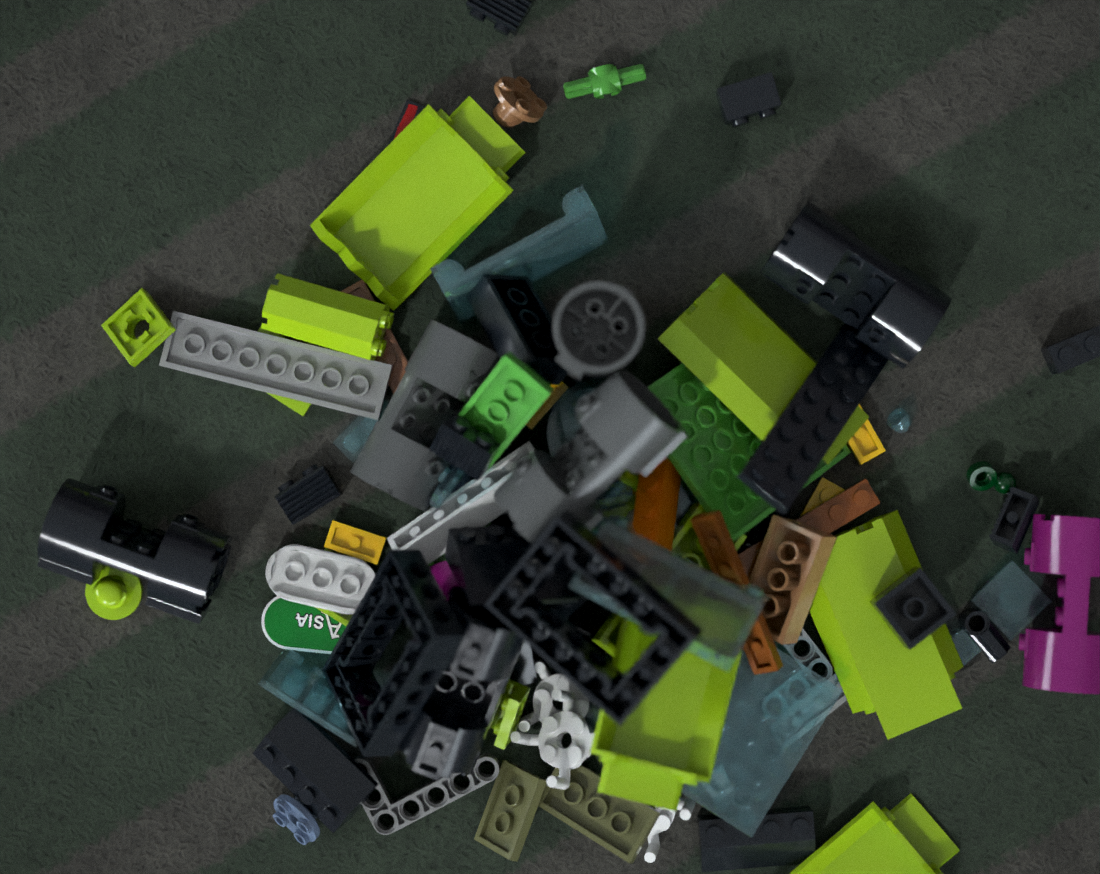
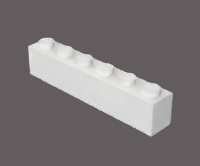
[387,441,536,564]

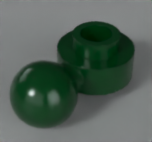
[966,461,1016,494]

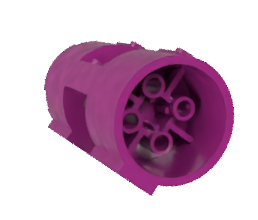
[1019,514,1100,694]

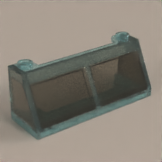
[569,515,769,672]

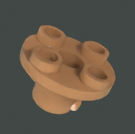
[493,76,547,128]

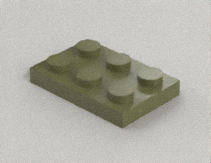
[474,760,547,862]

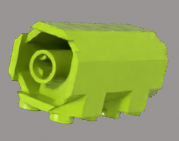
[261,273,394,361]

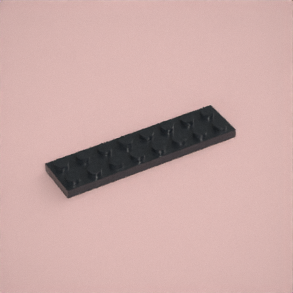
[737,323,888,514]

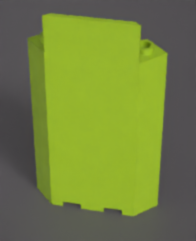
[310,96,526,311]
[658,271,869,464]
[809,510,964,740]
[590,582,752,811]
[789,793,960,874]

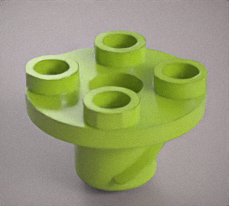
[85,565,143,620]

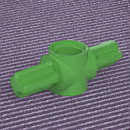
[563,64,646,99]

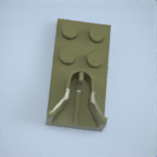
[538,765,661,864]

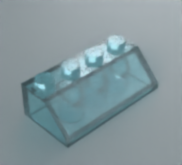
[258,650,357,747]

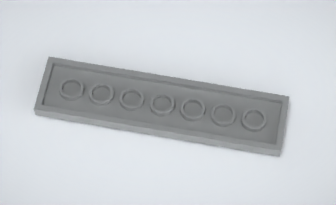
[159,311,393,421]

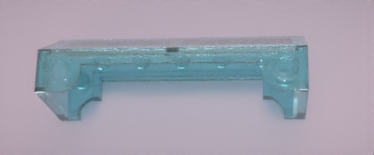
[430,185,609,323]

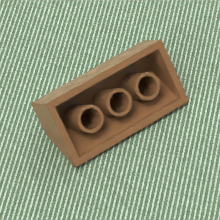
[749,515,837,644]

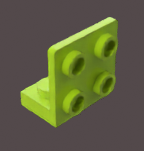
[490,679,530,750]

